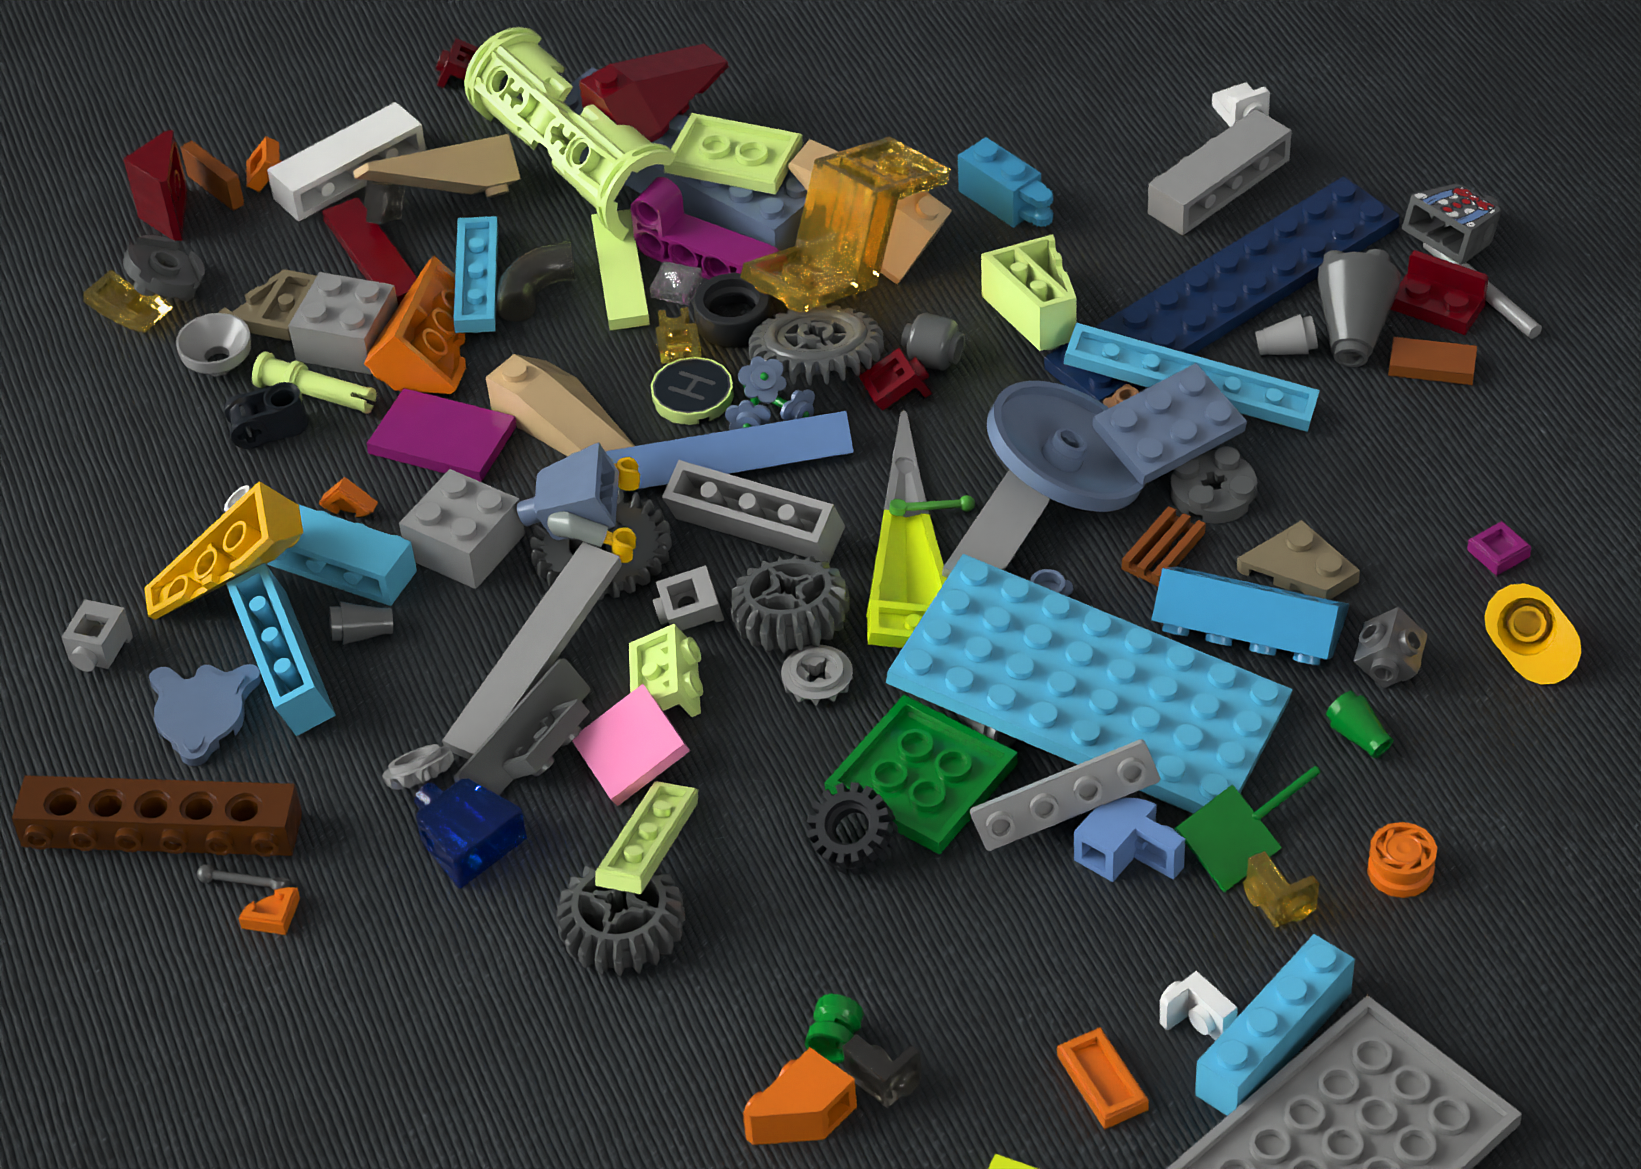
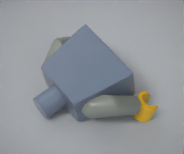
[517,442,640,563]

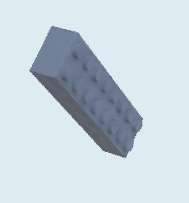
[564,68,828,259]

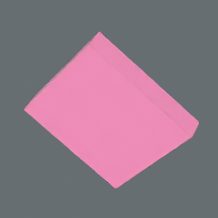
[572,684,690,806]

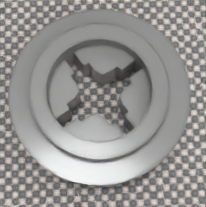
[781,645,853,706]
[382,744,455,790]

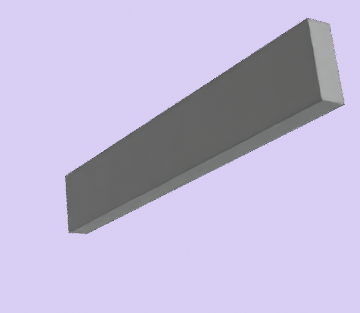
[442,542,622,759]

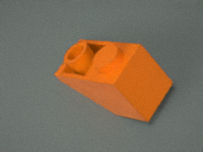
[743,1047,857,1145]

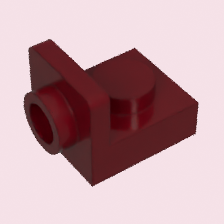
[435,38,479,88]
[859,348,932,411]

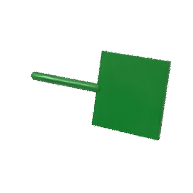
[1174,766,1320,892]

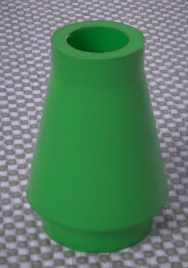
[1326,691,1393,758]

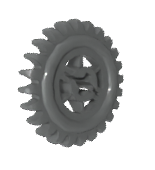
[749,305,884,386]
[530,488,672,600]

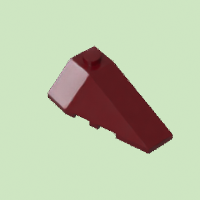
[579,44,728,143]

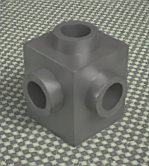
[1354,607,1428,688]

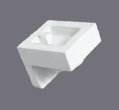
[1212,82,1270,127]
[1160,971,1238,1041]

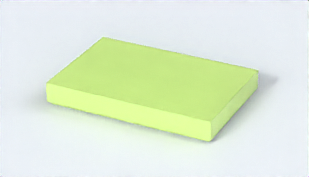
[664,113,803,195]

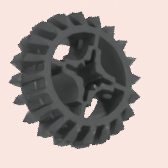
[730,554,850,654]
[556,858,686,977]

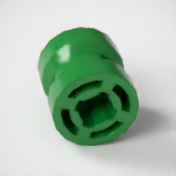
[804,994,864,1063]

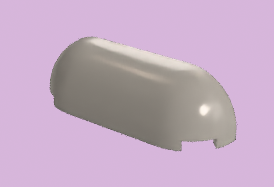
[942,469,1050,578]

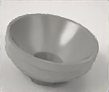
[176,313,251,376]

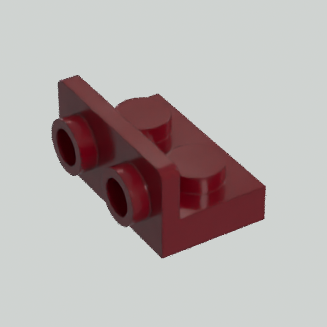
[1391,250,1489,335]

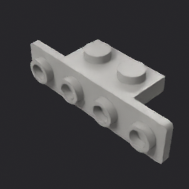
[970,739,1160,851]

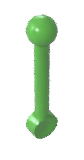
[889,495,975,516]

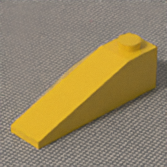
[145,481,304,620]

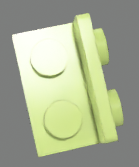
[629,624,703,717]

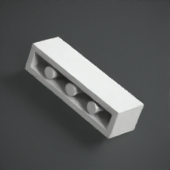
[267,102,426,222]

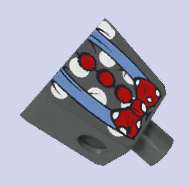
[1402,184,1501,265]

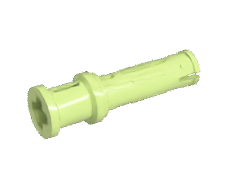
[252,351,377,414]

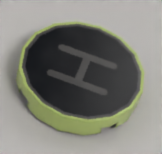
[651,357,734,425]

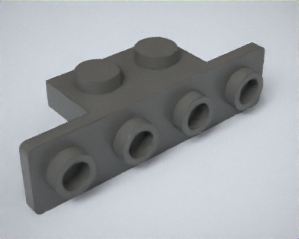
[454,658,591,810]

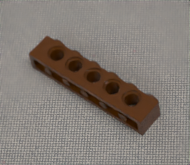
[12,775,302,857]

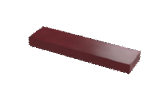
[322,197,417,306]

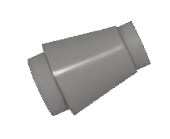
[1255,314,1318,356]

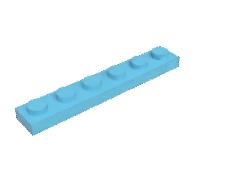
[1064,323,1320,432]

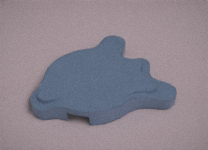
[149,664,262,766]

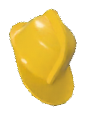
[1484,583,1582,684]

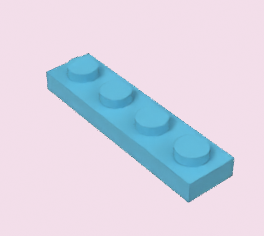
[454,216,498,333]

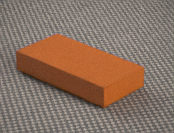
[1057,1027,1149,1130]

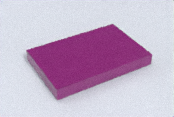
[366,388,517,482]

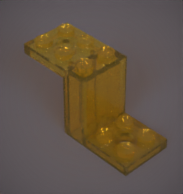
[740,137,951,312]

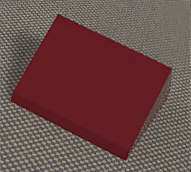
[123,130,188,241]

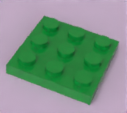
[825,695,1018,855]

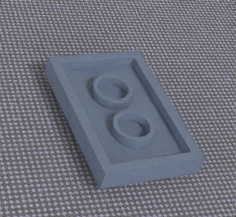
[1092,363,1247,486]

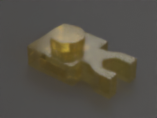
[656,307,702,364]

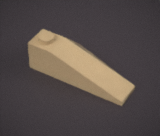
[353,134,521,198]
[788,139,952,285]
[486,354,635,456]

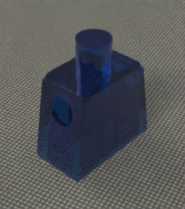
[415,778,527,889]

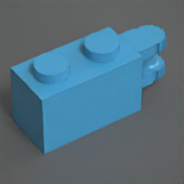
[958,137,1053,228]

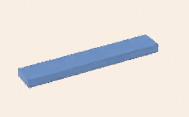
[605,411,853,492]

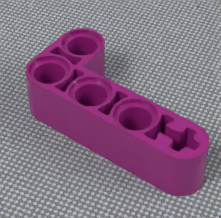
[631,177,787,289]

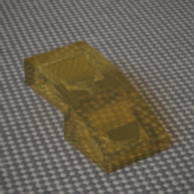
[83,270,172,333]

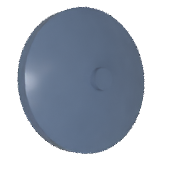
[987,381,1145,512]

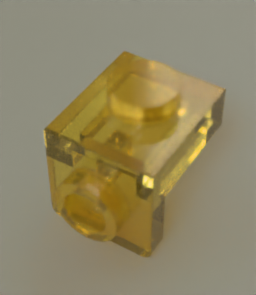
[1244,851,1319,928]

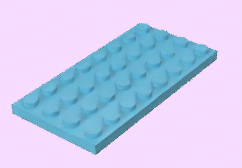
[886,554,1293,814]

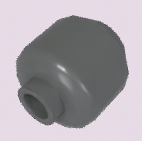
[901,313,965,371]

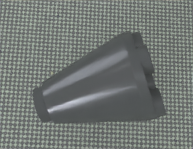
[1318,249,1400,367]

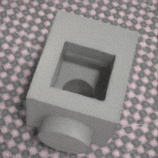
[653,565,724,631]
[62,599,133,672]

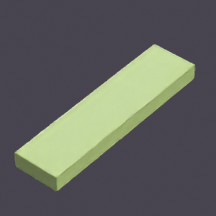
[591,209,650,331]
[595,781,698,894]

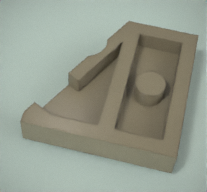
[219,269,317,341]
[1237,520,1360,600]

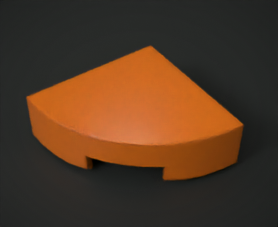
[319,477,378,517]
[238,887,300,935]

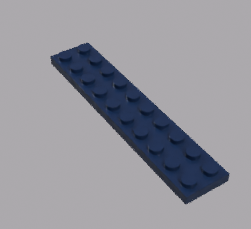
[1044,176,1400,403]

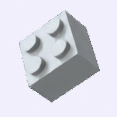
[288,272,398,375]
[399,469,525,589]

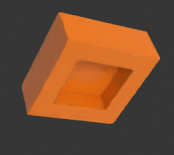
[246,136,282,192]

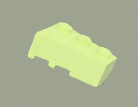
[981,234,1077,351]

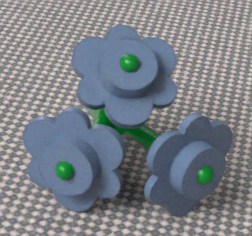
[725,356,815,430]

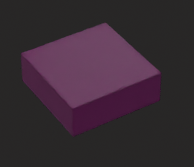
[1467,521,1531,576]

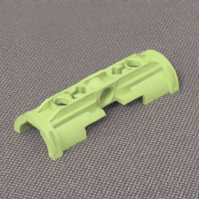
[465,27,677,241]

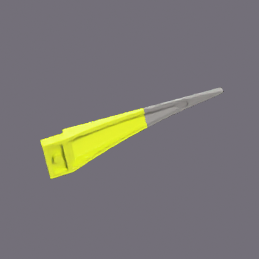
[866,411,947,648]

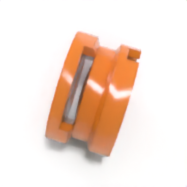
[1367,822,1437,898]

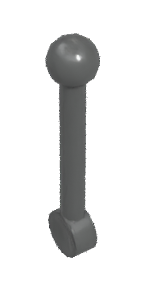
[197,865,291,890]

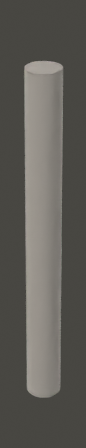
[1423,243,1542,339]

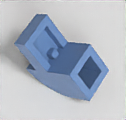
[1074,798,1185,882]

